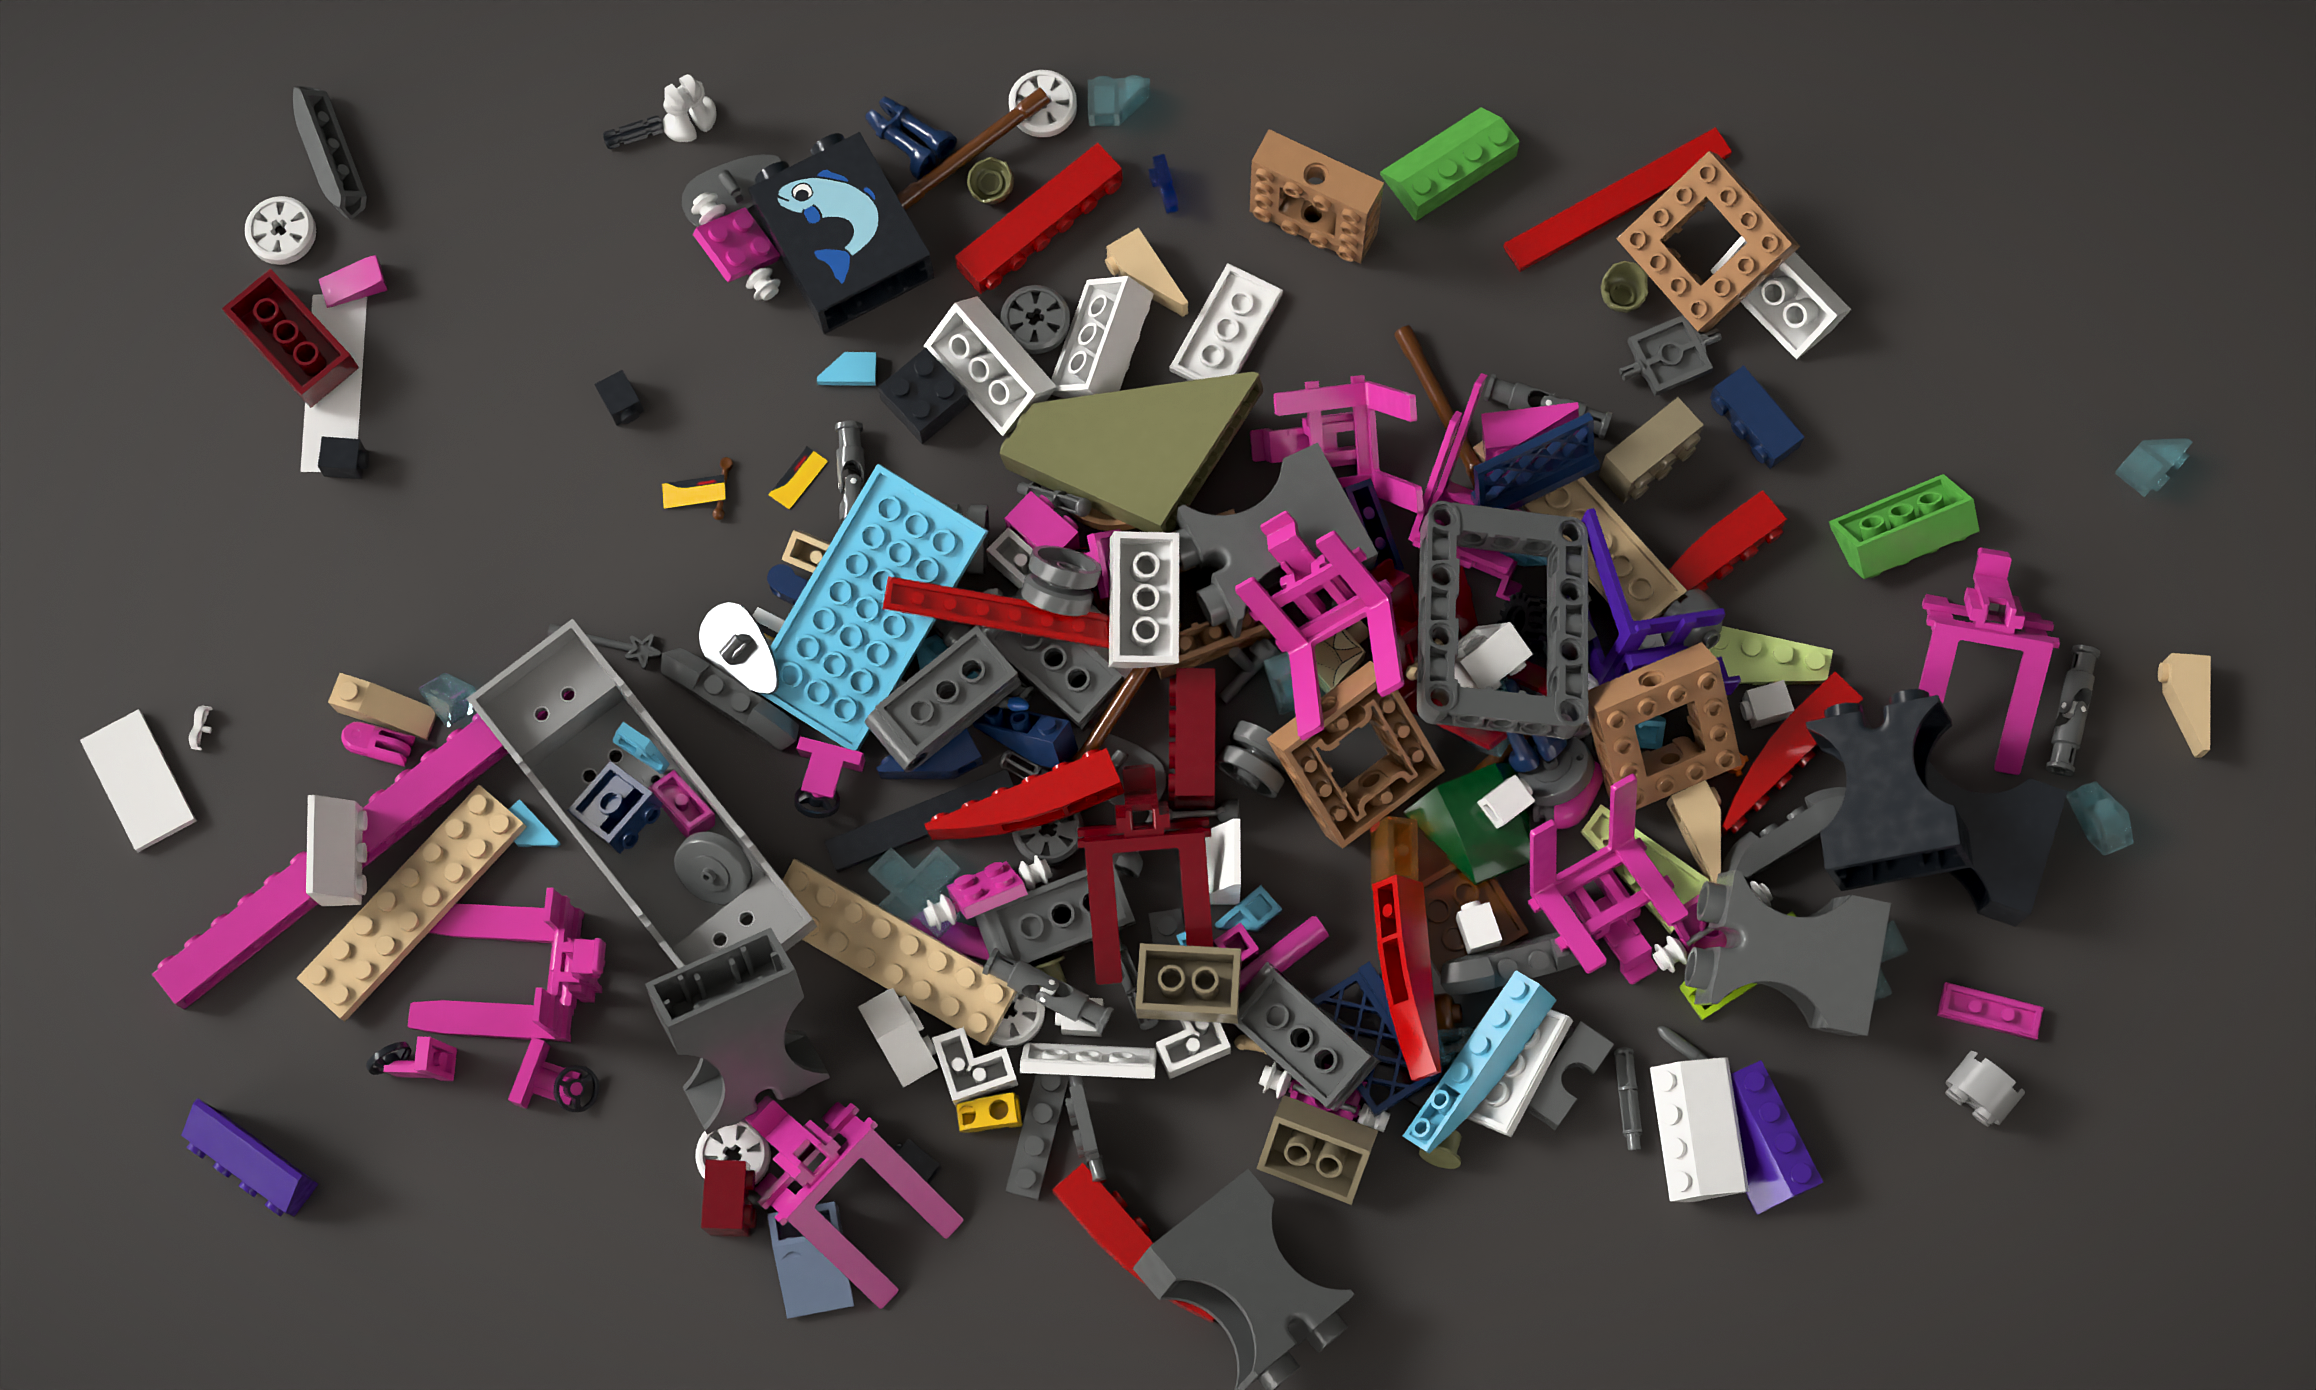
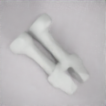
[662,74,717,142]

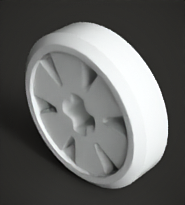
[1009,70,1077,137]
[245,196,316,265]
[990,992,1045,1048]
[696,1119,771,1185]

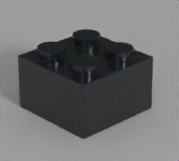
[878,348,970,444]

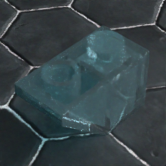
[1088,75,1150,126]
[2115,438,2193,497]
[1263,652,1295,716]
[2067,781,2134,856]

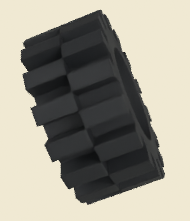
[1497,592,1547,654]

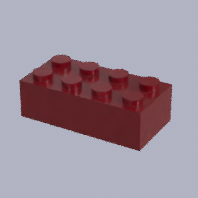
[222,268,359,408]
[1169,668,1215,811]

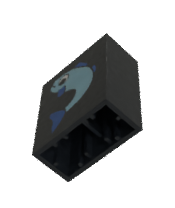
[748,132,934,335]

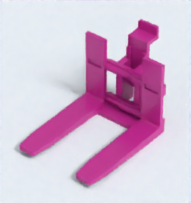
[408,888,606,1042]

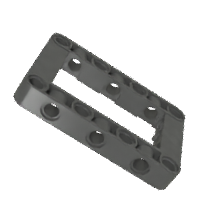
[1417,501,1588,739]

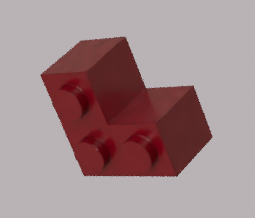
[701,1160,757,1237]

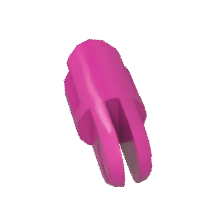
[341,722,416,767]

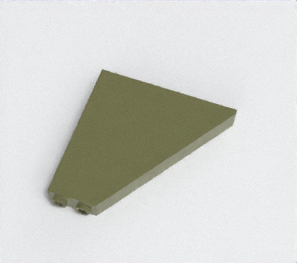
[999,372,1264,533]

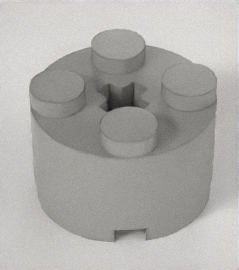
[1945,1051,2025,1127]

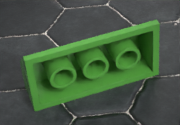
[1380,107,1520,221]
[1829,474,1980,579]

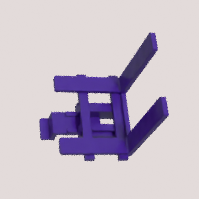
[1567,508,1741,696]

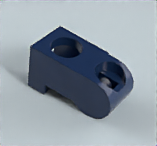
[767,564,808,606]

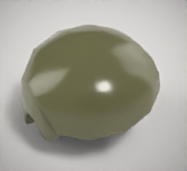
[967,157,1015,205]
[1601,261,1649,313]

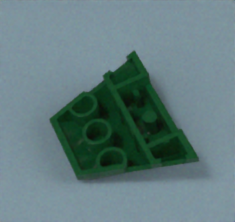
[1403,763,1531,885]

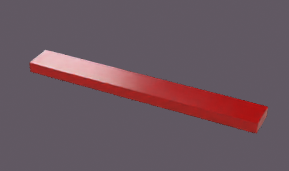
[1503,127,1732,272]
[882,576,1109,649]

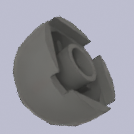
[1662,588,1723,649]

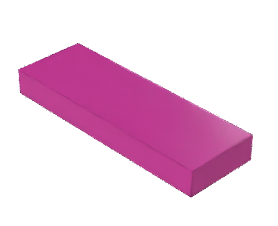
[1937,982,2044,1041]

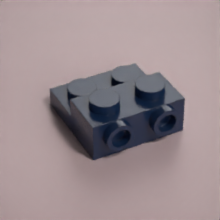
[567,761,663,854]

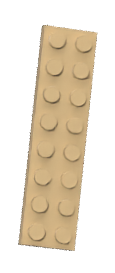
[1473,440,1687,621]
[297,785,527,1022]
[782,859,1017,1046]

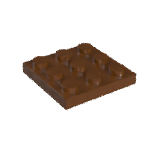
[1421,863,1529,979]

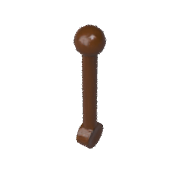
[712,457,733,520]

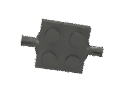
[1619,315,1722,396]
[1065,1075,1107,1182]

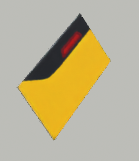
[768,446,828,510]
[662,474,725,509]

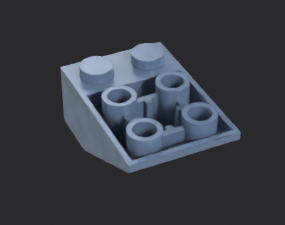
[768,1202,854,1319]

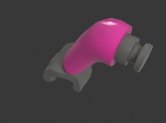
[1533,735,1604,829]

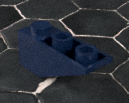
[973,706,1079,768]
[876,728,983,779]

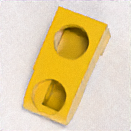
[956,1092,1023,1133]

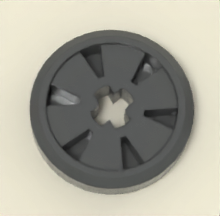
[1001,285,1070,354]
[1012,812,1084,866]

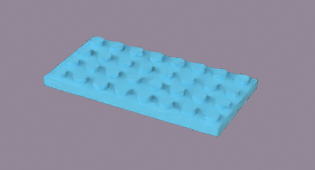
[757,464,989,751]

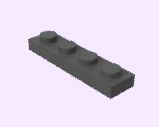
[1006,1073,1069,1201]

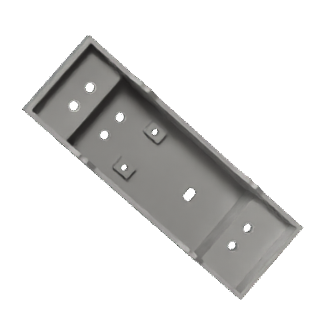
[466,618,817,969]

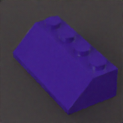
[1731,1060,1823,1215]
[181,1098,319,1217]

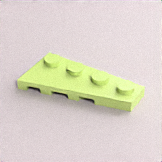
[1709,626,1833,685]
[1581,804,1709,934]

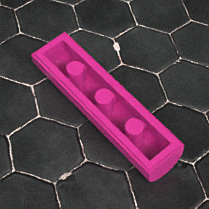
[1240,916,1329,992]

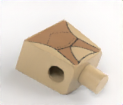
[1315,621,1370,694]

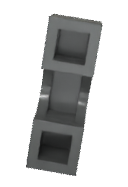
[1526,1021,1614,1130]

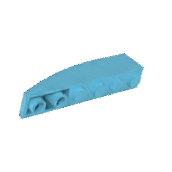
[1403,971,1556,1154]

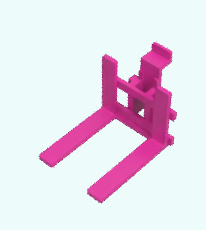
[1408,373,1522,601]
[1250,375,1424,513]
[1235,511,1404,741]
[1919,548,2060,775]
[1528,773,1688,985]
[745,1096,963,1309]

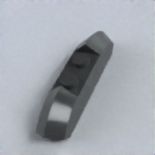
[293,85,367,220]
[661,648,799,751]
[1721,787,1846,882]
[1440,932,1599,996]

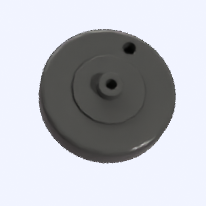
[1517,736,1595,806]
[674,832,753,905]

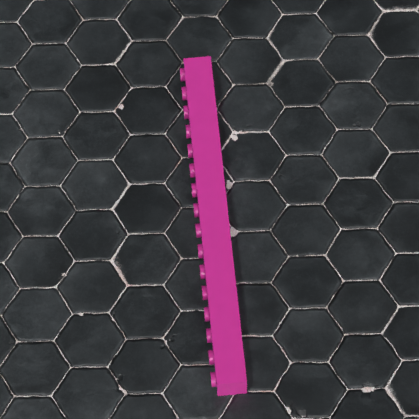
[152,691,574,1010]

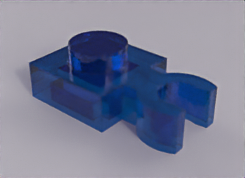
[1148,154,1179,214]

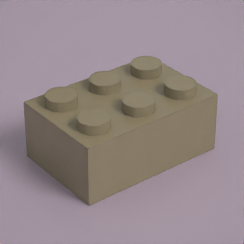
[1598,397,1704,504]
[1135,943,1242,1024]
[1257,1095,1378,1205]

